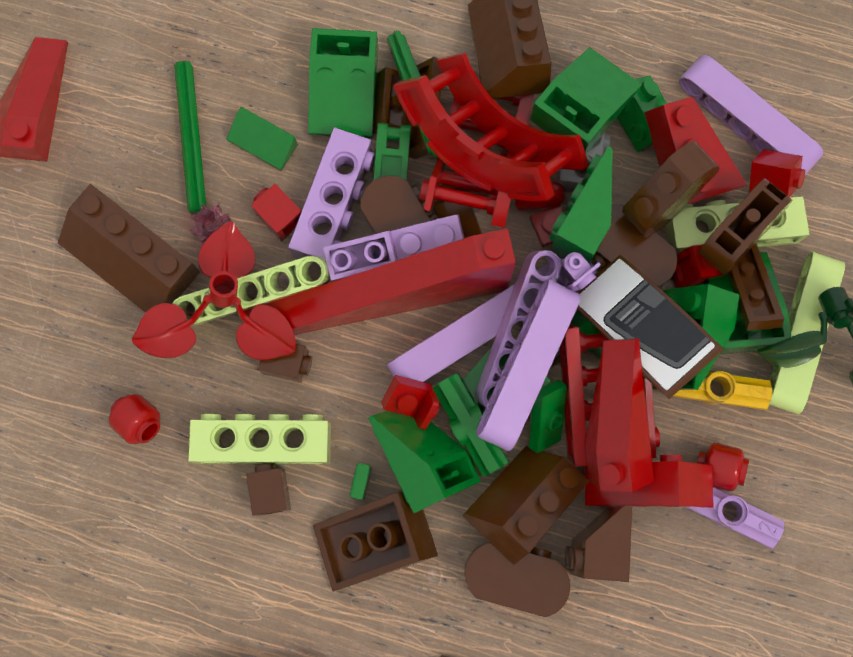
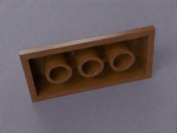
[468,0,552,98]
[58,184,200,312]

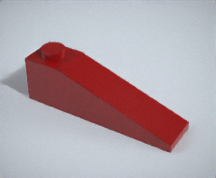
[0,37,68,162]
[585,338,654,492]

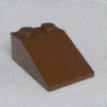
[313,491,438,592]

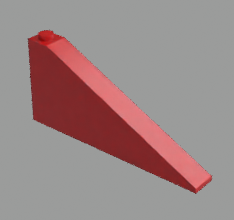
[244,228,516,335]

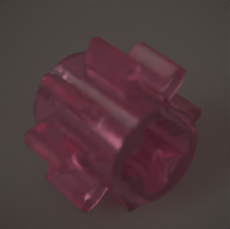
[190,204,232,244]

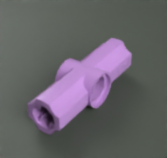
[685,487,785,549]

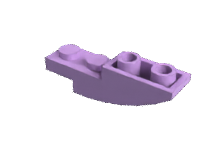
[323,214,465,281]

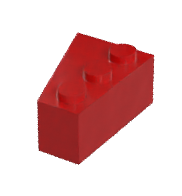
[644,97,747,204]
[585,455,714,508]

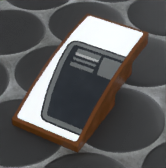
[576,255,723,399]

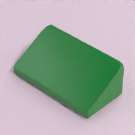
[226,107,298,171]

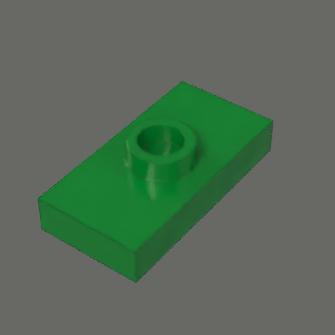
[529,380,567,454]

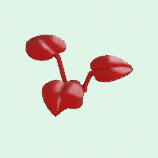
[132,221,296,360]

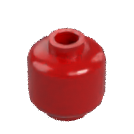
[109,394,160,444]
[697,443,749,491]

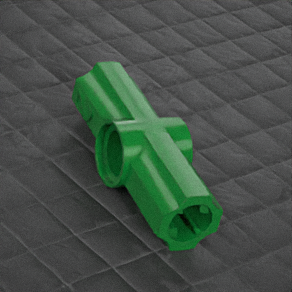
[433,373,510,477]

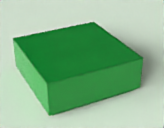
[349,463,372,501]

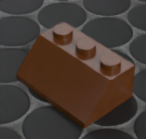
[462,446,589,565]
[565,505,632,582]

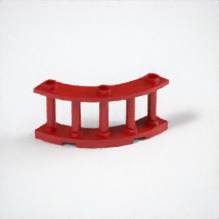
[393,52,589,201]
[420,81,535,228]

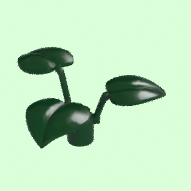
[757,287,853,384]

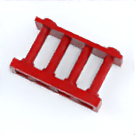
[559,324,660,467]

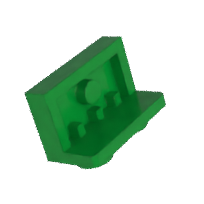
[617,75,667,152]

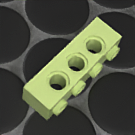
[665,196,810,254]
[188,414,331,464]

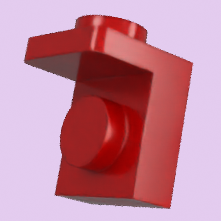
[673,245,724,288]
[381,375,439,430]

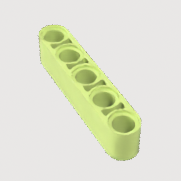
[769,251,845,415]
[172,256,331,326]

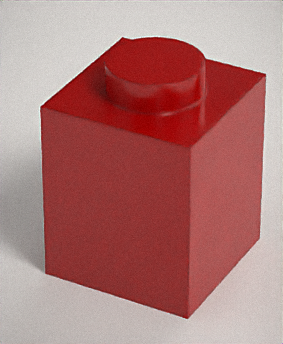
[749,149,805,197]
[251,184,302,242]

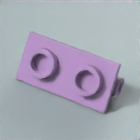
[557,252,601,292]

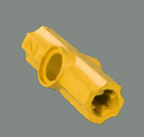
[664,371,772,410]

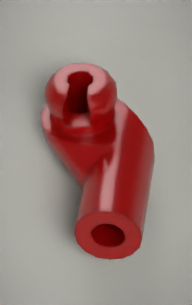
[515,182,565,210]

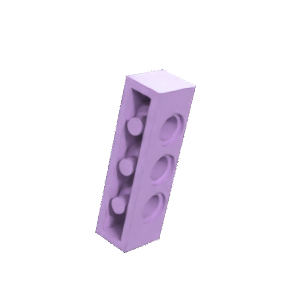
[288,128,376,265]

